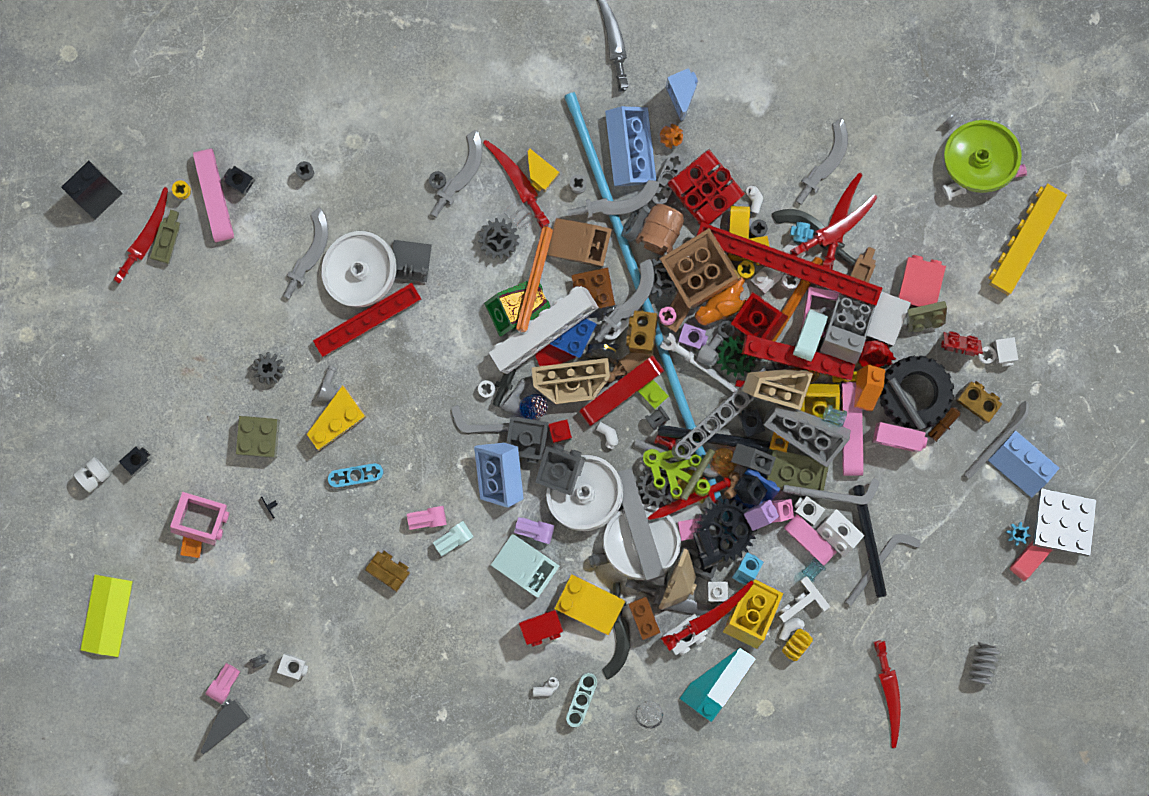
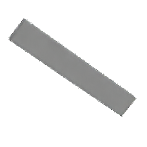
[617,468,665,582]

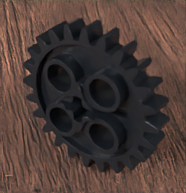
[694,499,757,562]

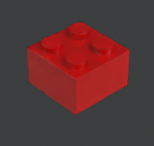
[731,292,789,341]
[519,609,563,647]

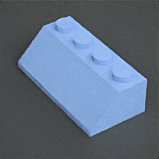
[605,106,657,186]

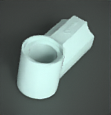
[433,521,474,556]

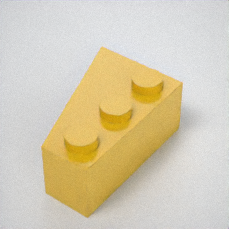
[307,385,367,451]

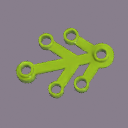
[643,445,710,499]

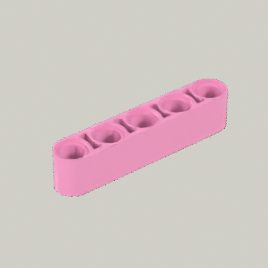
[193,148,234,243]
[841,382,863,476]

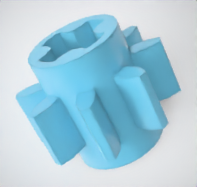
[790,222,814,243]
[1006,522,1031,546]

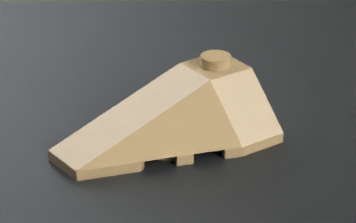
[659,549,697,610]

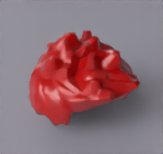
[859,340,896,368]

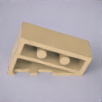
[742,368,813,410]

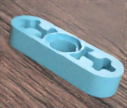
[328,463,384,488]

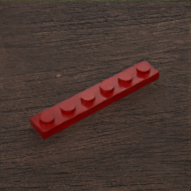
[313,283,422,357]
[742,335,855,381]

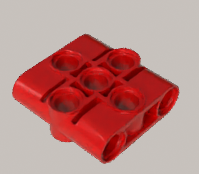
[667,149,745,225]

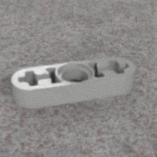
[652,153,684,205]

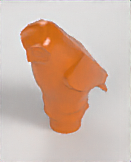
[694,277,748,326]

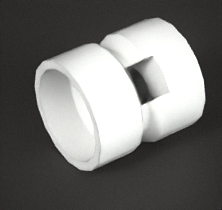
[74,457,111,493]

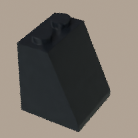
[61,160,123,220]

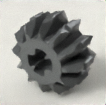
[252,352,285,385]

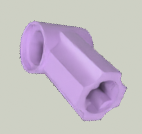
[514,517,555,544]

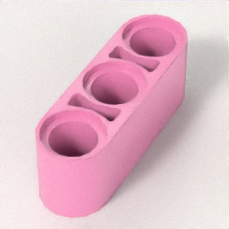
[784,514,837,566]

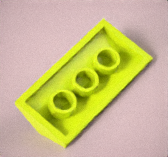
[81,574,133,657]

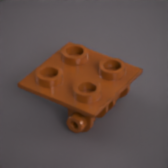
[571,267,615,309]

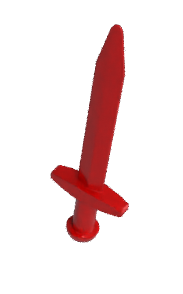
[648,477,731,520]

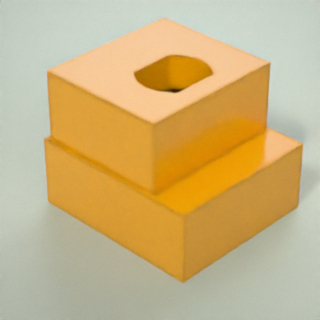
[769,432,789,452]

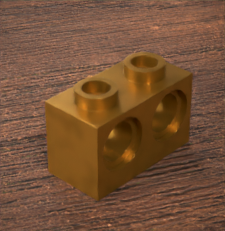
[626,310,658,355]
[956,381,1002,423]

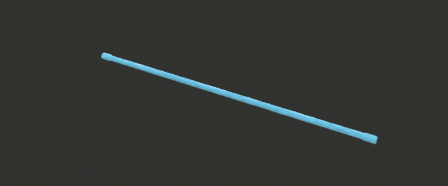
[564,92,738,544]

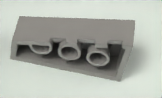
[764,403,851,467]

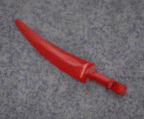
[483,140,550,230]
[823,173,863,270]
[113,187,168,284]
[790,195,877,256]
[661,581,754,651]
[873,640,901,748]

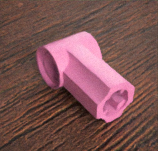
[407,506,447,530]
[205,663,241,705]

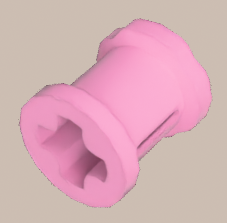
[659,307,676,326]

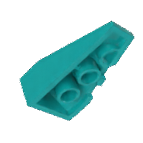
[679,648,756,722]

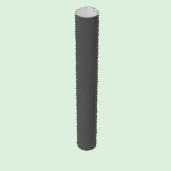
[888,378,926,431]

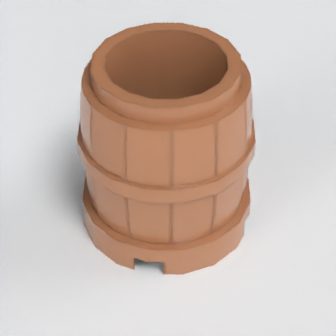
[635,204,684,256]

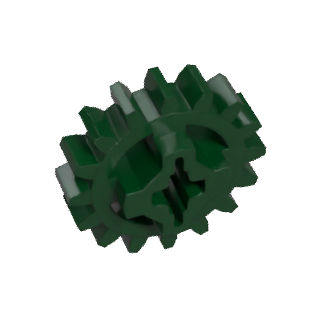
[716,336,757,378]

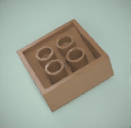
[660,229,742,309]

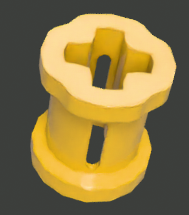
[172,180,191,200]
[737,261,755,279]

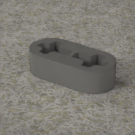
[622,208,648,241]

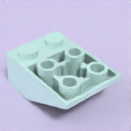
[491,533,560,598]

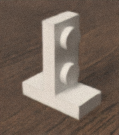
[778,576,830,622]

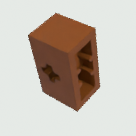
[628,597,661,640]

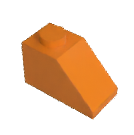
[854,365,885,412]

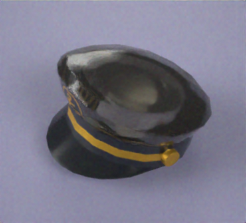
[585,343,621,367]

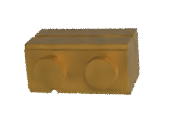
[365,550,410,592]

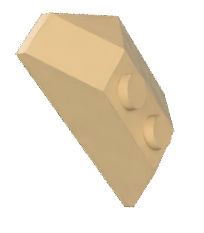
[532,358,610,404]

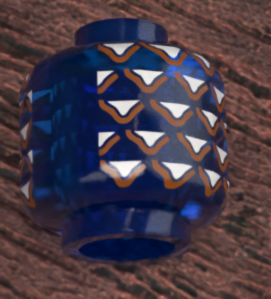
[519,394,548,420]

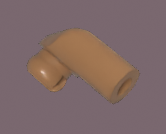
[724,472,741,499]

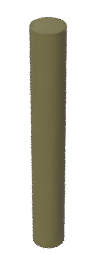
[680,449,715,501]

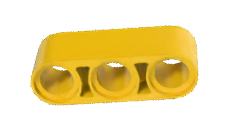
[728,206,750,261]

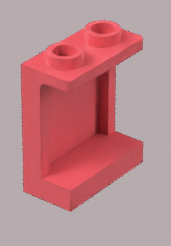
[897,255,946,308]

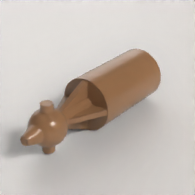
[607,343,653,383]

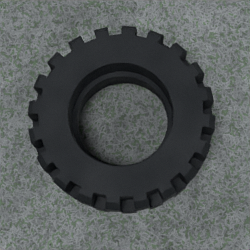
[880,355,954,429]

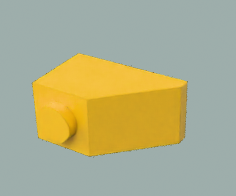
[527,149,560,192]

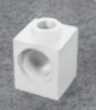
[993,337,1018,367]
[794,496,825,525]
[707,581,728,601]
[277,653,309,680]

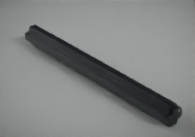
[657,425,770,452]
[853,485,887,598]

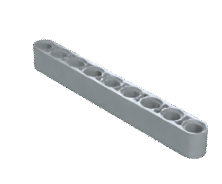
[672,342,797,460]

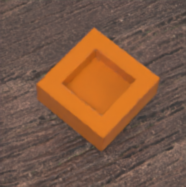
[180,536,203,558]

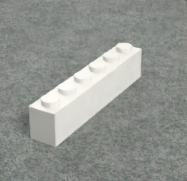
[489,286,599,374]

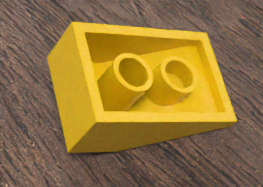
[800,384,840,425]
[554,574,626,635]
[723,579,784,649]

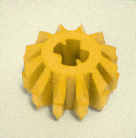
[782,628,813,662]

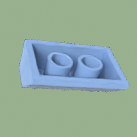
[666,68,698,121]
[988,430,1060,498]
[474,443,524,508]

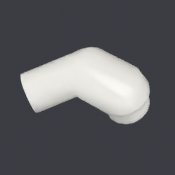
[746,186,763,214]
[596,422,618,449]
[779,618,804,641]
[533,677,559,697]

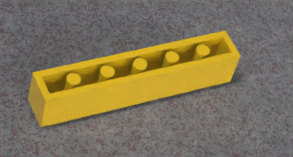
[988,183,1067,296]

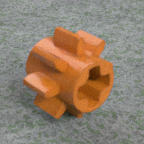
[660,123,683,149]

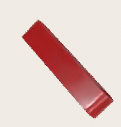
[579,356,664,426]

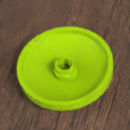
[944,120,1022,193]

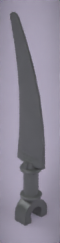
[597,0,629,92]

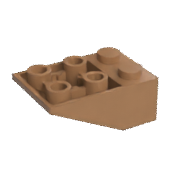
[547,218,612,268]

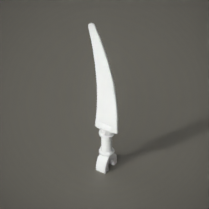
[660,333,751,405]

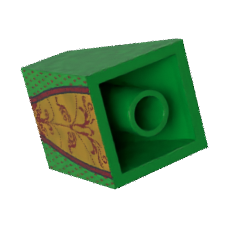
[484,281,551,337]

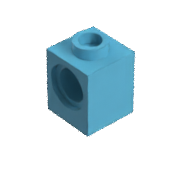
[732,553,764,585]

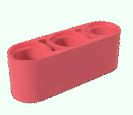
[1009,541,1052,582]

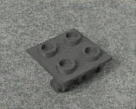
[392,240,432,282]

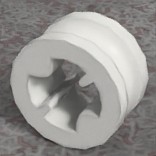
[978,346,996,364]
[478,380,495,398]

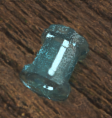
[823,405,847,427]
[801,557,826,582]

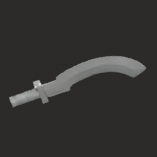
[796,118,848,205]
[430,130,482,218]
[567,180,660,219]
[283,208,328,299]
[595,259,654,343]

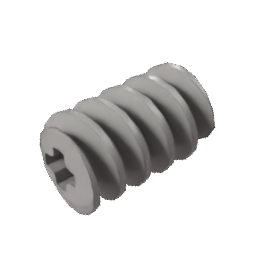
[969,642,1001,684]

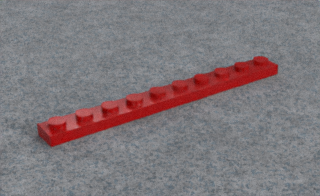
[697,222,883,307]

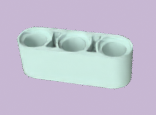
[793,309,828,362]
[566,673,597,727]

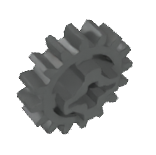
[478,218,520,260]
[650,256,678,298]
[638,467,680,507]

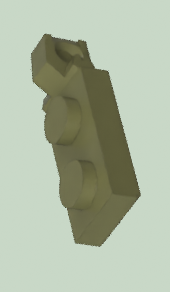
[150,210,181,264]

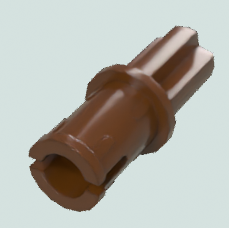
[928,407,961,442]

